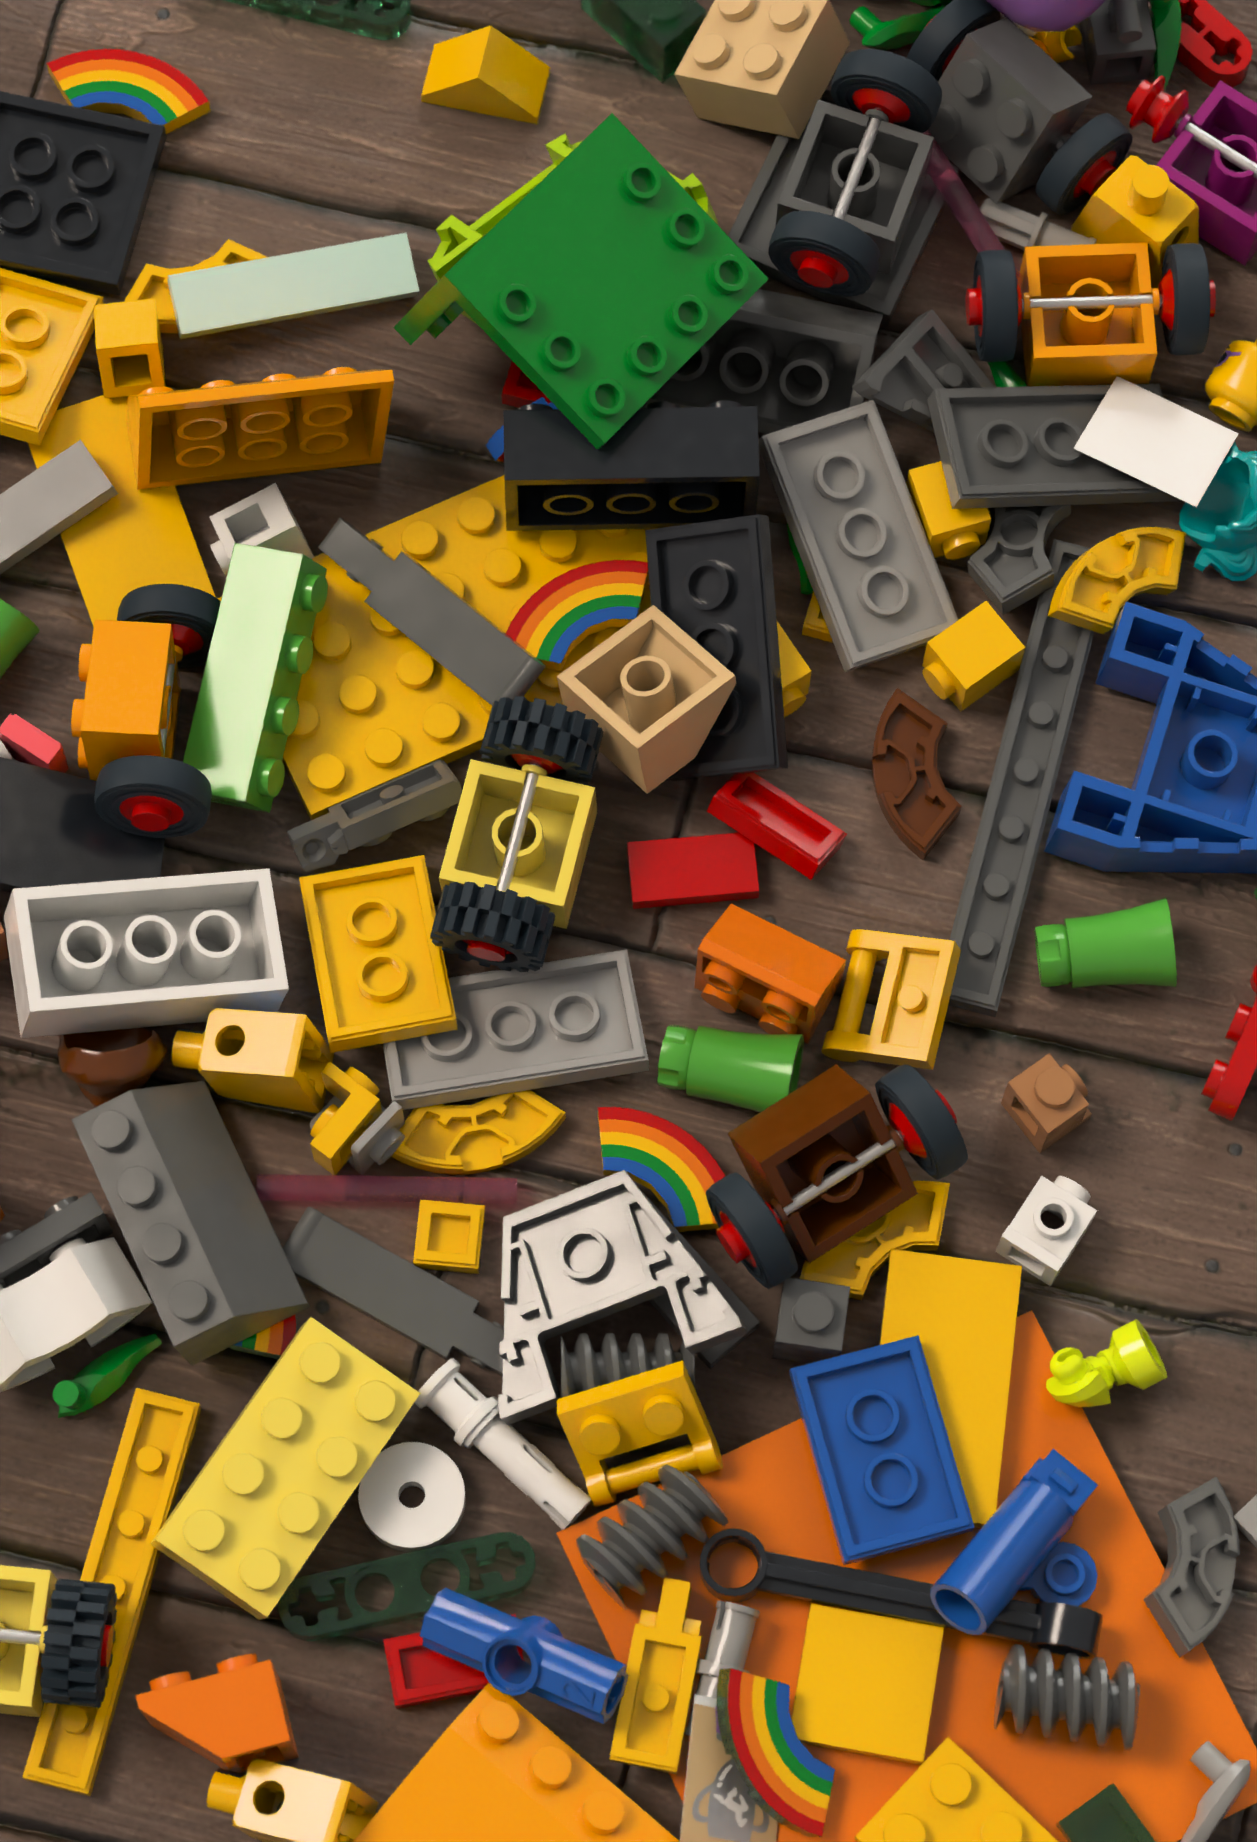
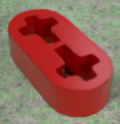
[1176,0,1253,88]

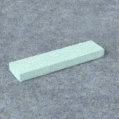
[167,232,419,339]

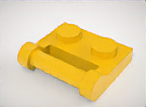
[821,929,961,1070]
[557,1360,723,1507]

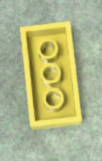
[150,1317,420,1620]

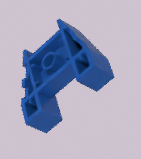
[1044,602,1257,873]

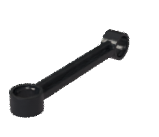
[700,1529,1103,1659]

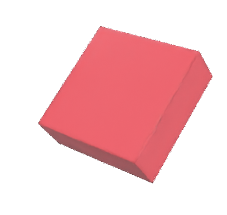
[0,713,69,773]

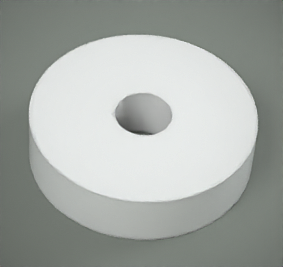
[358,1442,466,1552]

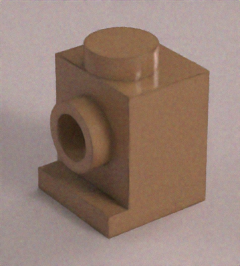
[1001,1053,1092,1153]

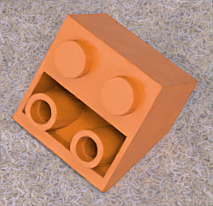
[694,903,846,1044]
[136,1654,299,1773]

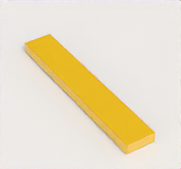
[23,1388,202,1797]

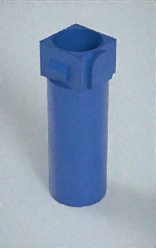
[930,1449,1098,1635]

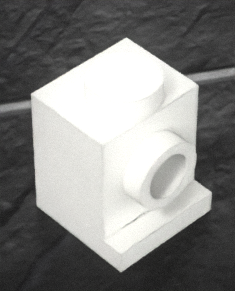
[210,483,314,577]
[995,1176,1097,1286]

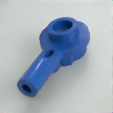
[1020,1542,1097,1607]

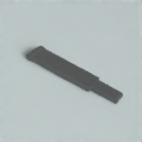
[318,517,546,705]
[283,1206,504,1377]

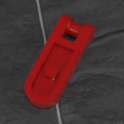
[1201,965,1257,1121]

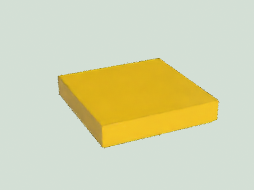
[791,1604,944,1765]

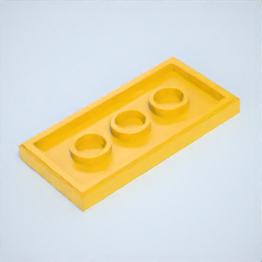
[28,395,216,628]
[879,1249,1022,1528]

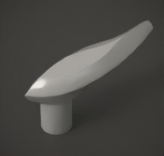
[1181,1741,1250,1842]

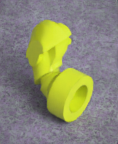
[1046,1319,1167,1407]

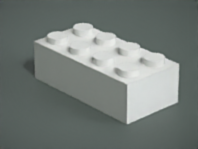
[4,869,289,1038]

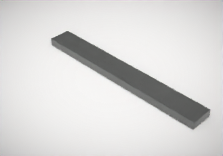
[948,539,1094,1017]

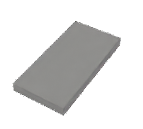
[758,399,958,673]
[383,949,649,1110]

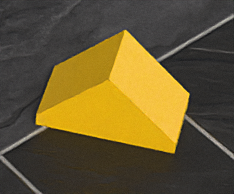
[421,26,550,125]

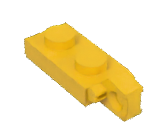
[609,1577,702,1774]

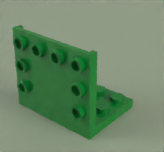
[393,113,768,449]

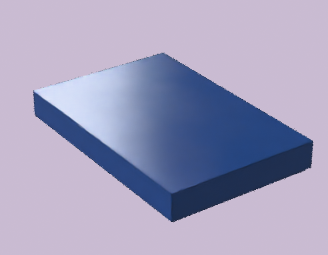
[789,1335,974,1566]

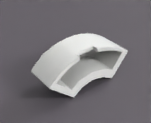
[0,1237,153,1392]

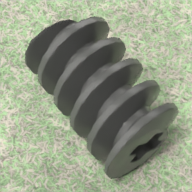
[561,1333,695,1398]
[576,1464,729,1609]
[994,1644,1140,1751]

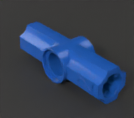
[419,1588,629,1724]

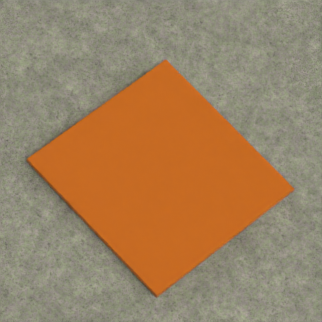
[556,1310,1257,1842]

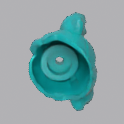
[1179,442,1257,581]

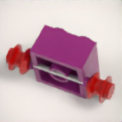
[1126,75,1257,266]

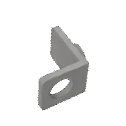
[310,1096,405,1175]

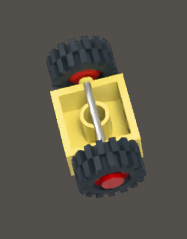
[430,696,604,972]
[0,1565,117,1717]

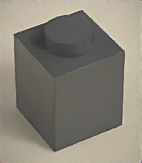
[772,1278,850,1363]

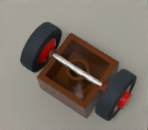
[706,1064,968,1289]

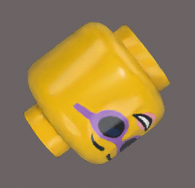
[1205,339,1257,432]

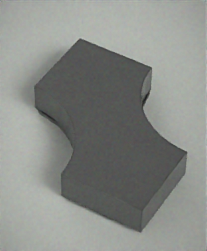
[967,505,1071,615]

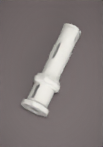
[414,1358,592,1530]

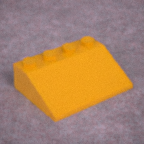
[127,367,394,490]
[353,1682,680,1842]

